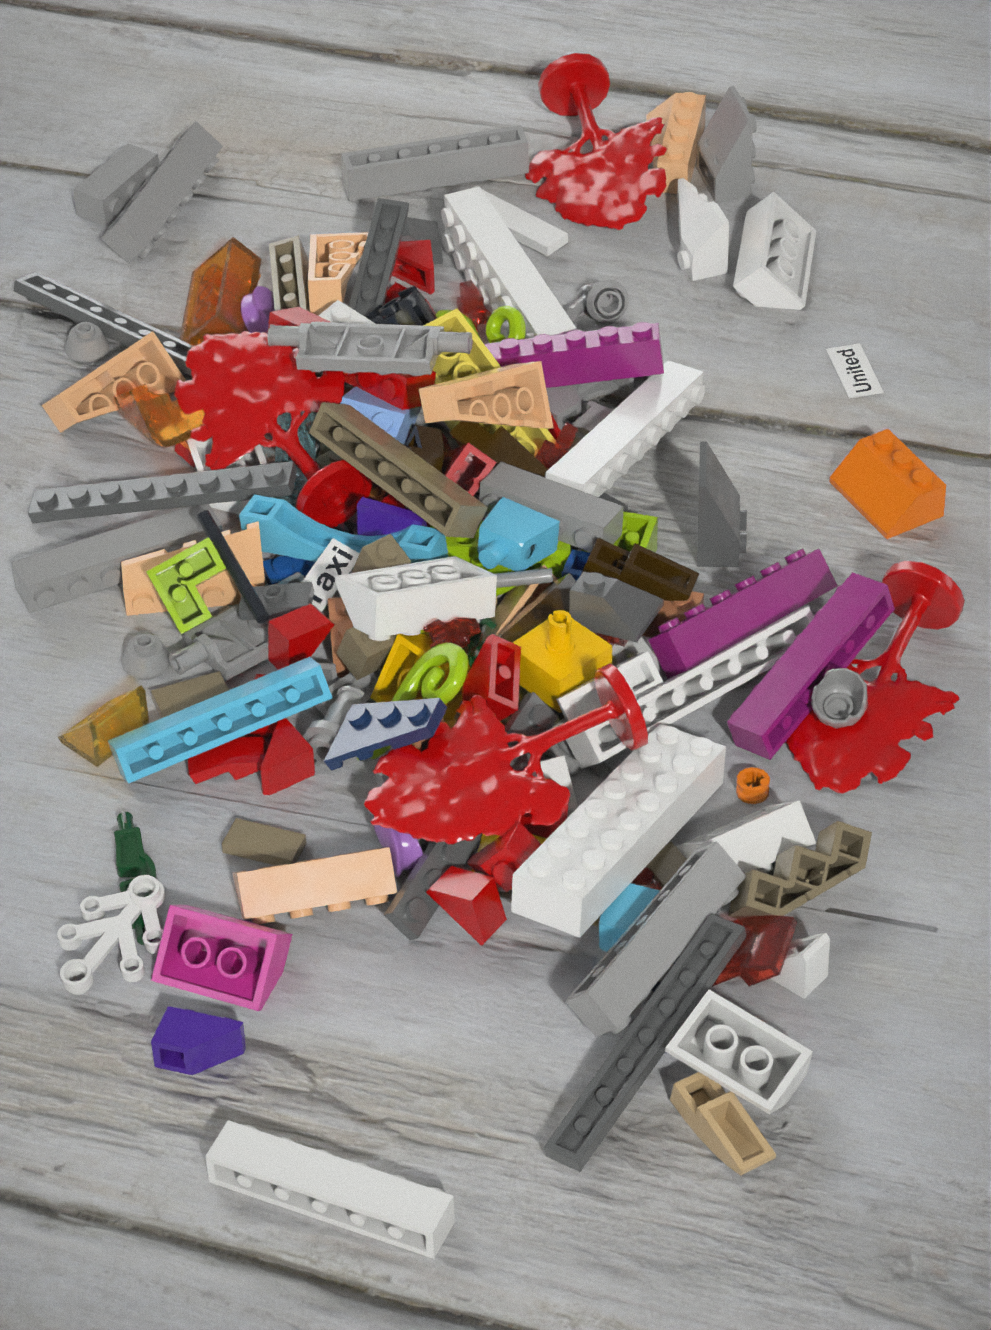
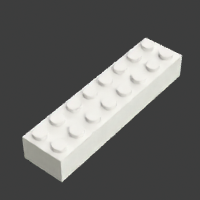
[441,186,577,339]
[511,724,726,937]

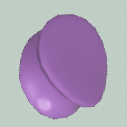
[241,286,275,333]
[373,825,423,878]

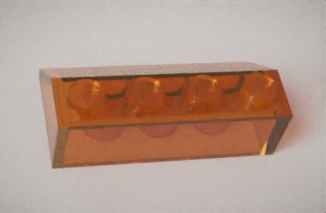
[179,237,262,346]

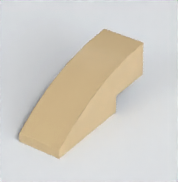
[670,1072,776,1176]

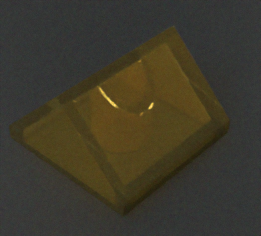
[58,685,149,767]

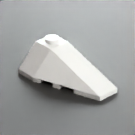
[677,178,729,281]

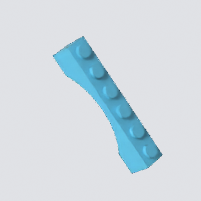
[239,494,448,563]

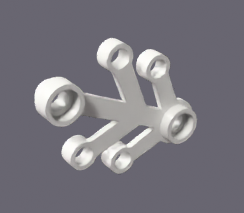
[57,875,165,995]

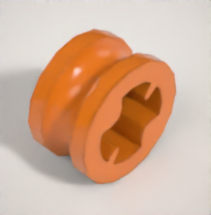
[736,767,770,804]

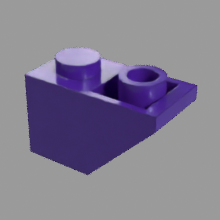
[151,1006,246,1075]

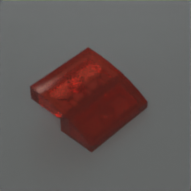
[711,915,797,987]

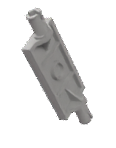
[268,322,473,376]
[169,570,353,681]

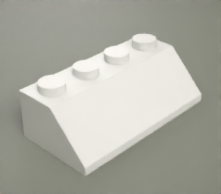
[733,192,816,310]
[335,556,497,641]

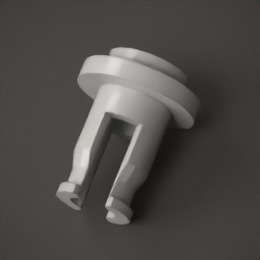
[303,686,365,767]

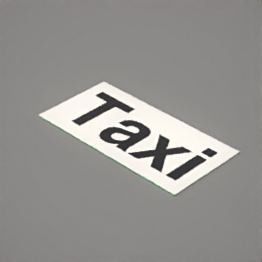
[301,538,359,612]

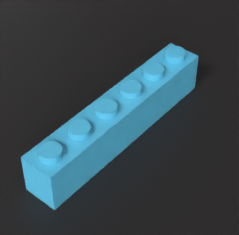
[108,657,332,784]

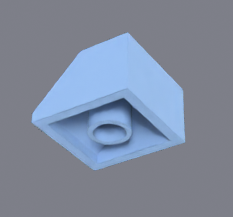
[340,387,422,445]

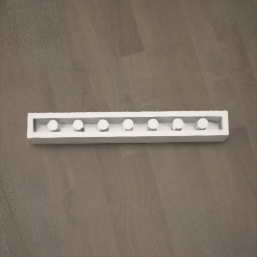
[545,361,705,497]
[566,606,814,769]

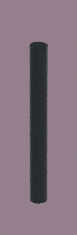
[197,510,270,624]

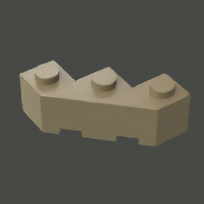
[336,534,411,680]
[728,821,872,927]

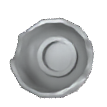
[812,668,868,729]

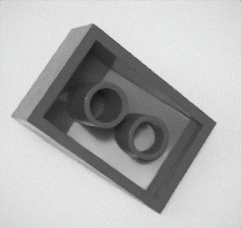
[697,442,747,567]

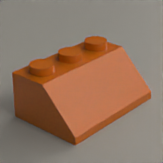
[829,429,946,539]

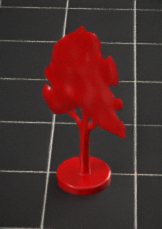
[525,53,668,230]
[174,331,373,528]
[786,561,965,794]
[364,663,648,845]

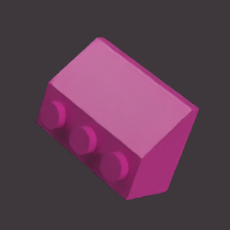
[151,905,293,1011]

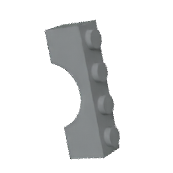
[546,375,652,438]

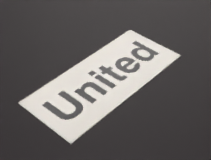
[826,343,884,399]

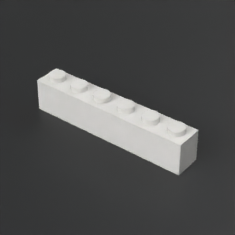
[206,1120,455,1259]

